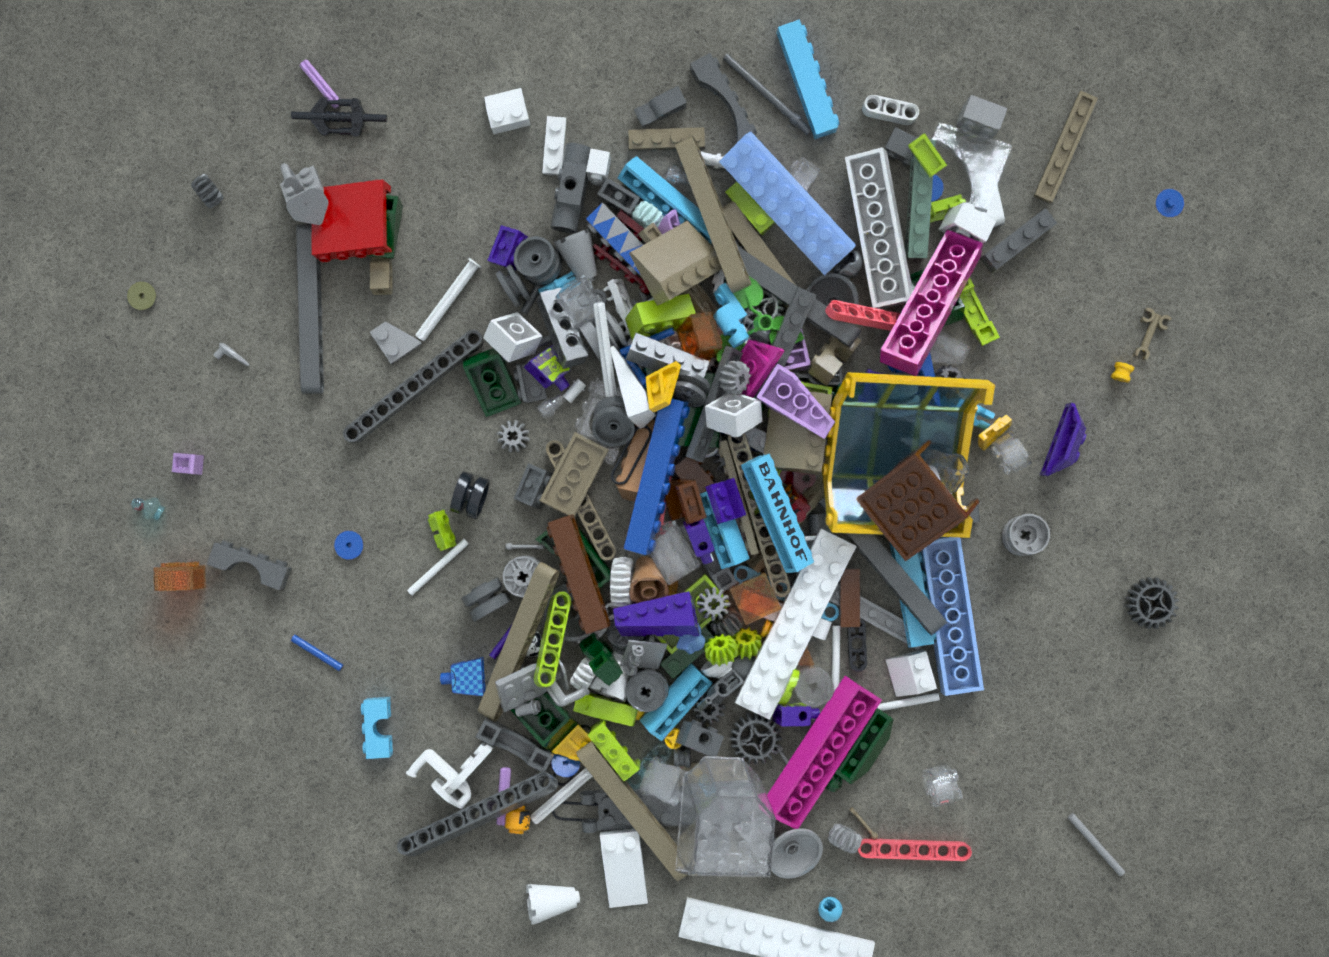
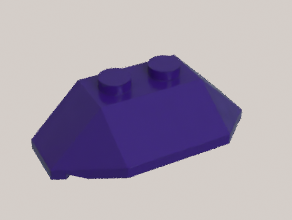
[1040,403,1086,476]

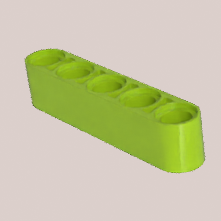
[534,592,571,688]

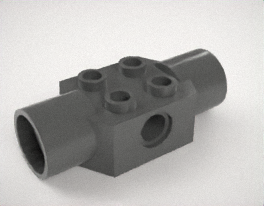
[550,143,592,233]

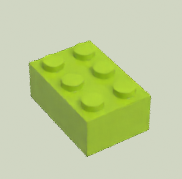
[625,294,696,340]

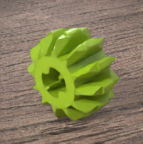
[731,627,762,660]
[704,634,738,667]

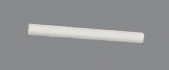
[407,539,469,596]
[831,626,840,696]
[877,693,940,711]

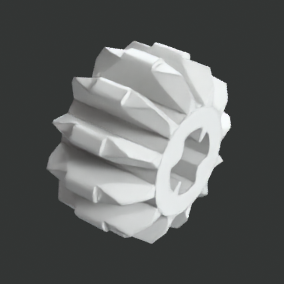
[570,657,596,689]

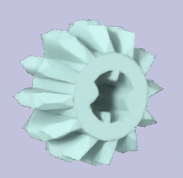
[632,201,664,228]

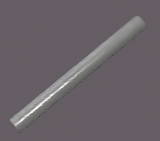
[1068,813,1125,876]

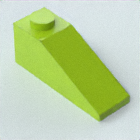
[726,182,776,235]
[573,692,638,727]

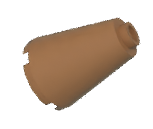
[629,556,669,603]

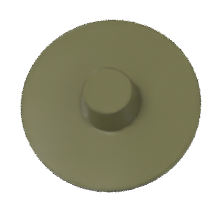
[127,282,156,310]

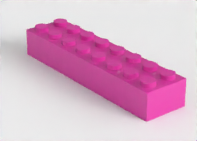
[880,230,983,376]
[760,676,882,829]

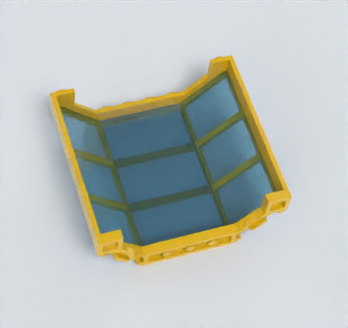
[821,372,995,538]

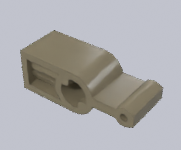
[370,257,393,295]

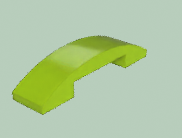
[959,278,1000,346]

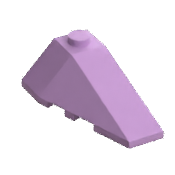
[756,364,835,439]

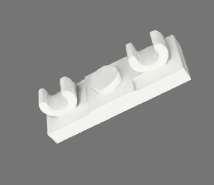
[603,279,633,336]

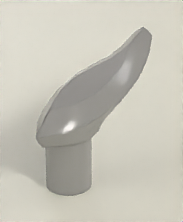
[213,343,250,366]

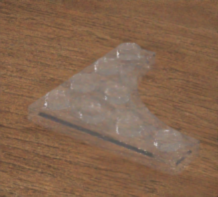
[932,122,1012,213]

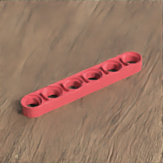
[825,300,901,331]
[858,839,972,861]

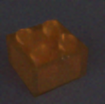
[676,312,723,361]
[153,562,206,591]
[729,572,781,625]

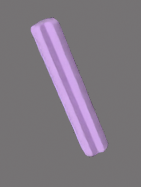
[300,60,339,109]
[497,767,511,825]

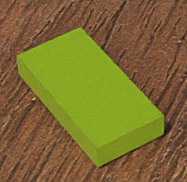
[907,133,947,178]

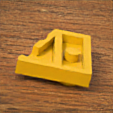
[645,361,681,412]
[978,415,1012,451]

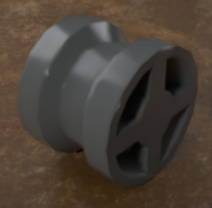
[674,749,691,768]

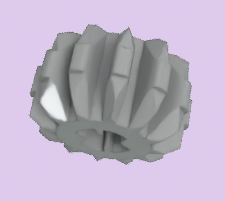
[719,361,751,394]
[497,420,530,453]
[697,587,730,621]
[828,824,862,853]

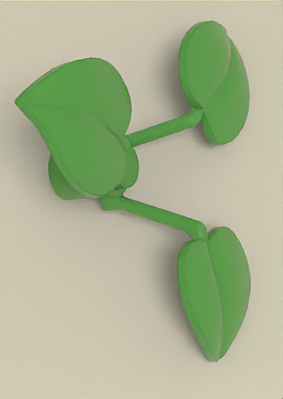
[716,276,804,363]

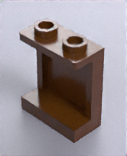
[664,478,707,524]

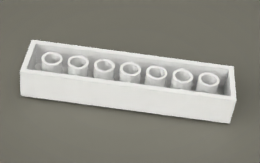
[845,147,913,309]

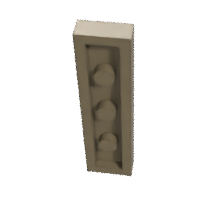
[628,127,705,151]

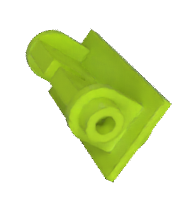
[930,194,966,223]
[427,510,457,551]

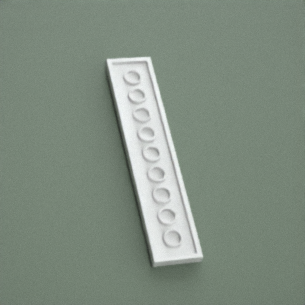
[735,528,856,720]
[678,897,875,957]

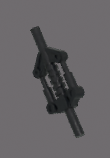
[291,97,388,137]

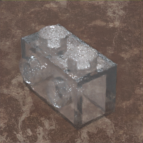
[790,156,821,192]

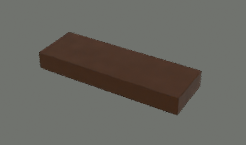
[840,569,860,627]

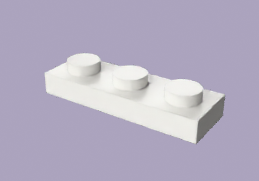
[542,116,566,176]

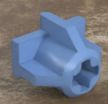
[676,625,705,654]

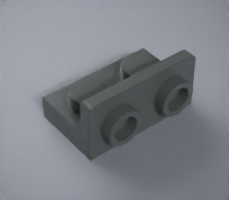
[514,364,547,404]
[514,463,553,509]

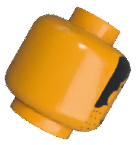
[505,806,531,834]

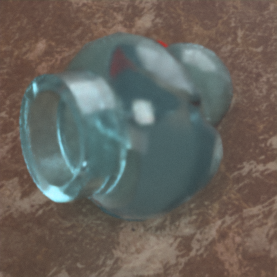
[131,498,165,521]

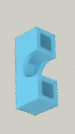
[361,697,393,759]

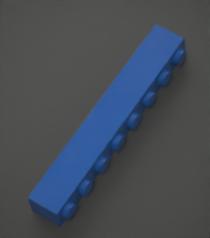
[624,398,690,555]

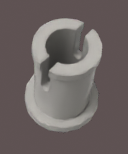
[515,699,541,717]

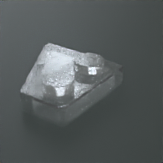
[930,331,971,365]

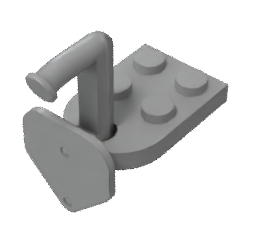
[280,163,328,225]
[495,655,590,712]

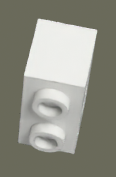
[586,149,611,186]

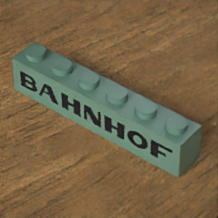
[905,139,936,258]

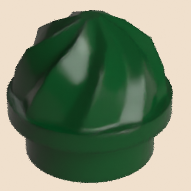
[825,773,842,792]

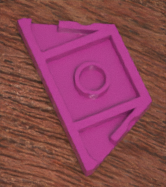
[740,339,784,398]

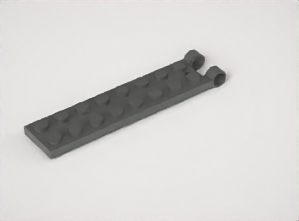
[580,781,753,833]

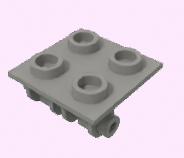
[620,640,667,676]

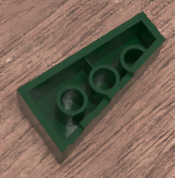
[535,515,611,588]

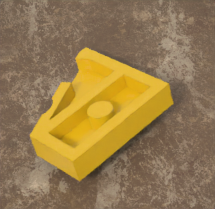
[552,724,592,761]

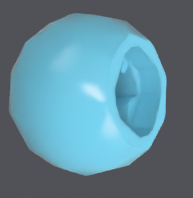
[818,897,843,922]

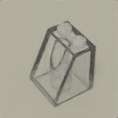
[650,520,702,585]

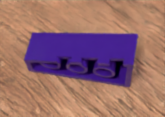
[613,591,700,636]

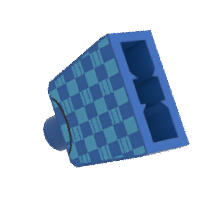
[440,657,486,696]

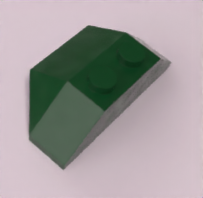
[835,708,894,784]

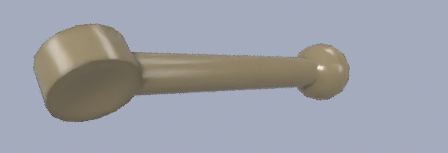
[849,807,878,840]

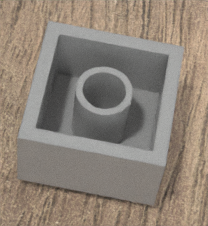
[955,95,1008,141]

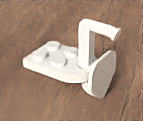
[406,741,495,809]

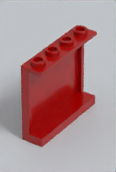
[312,179,392,262]

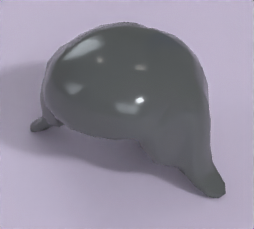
[834,250,863,280]

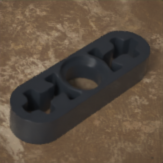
[847,618,867,672]

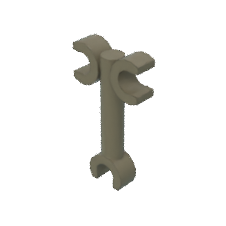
[1133,308,1172,360]

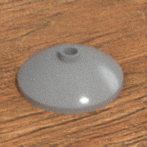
[767,828,823,879]

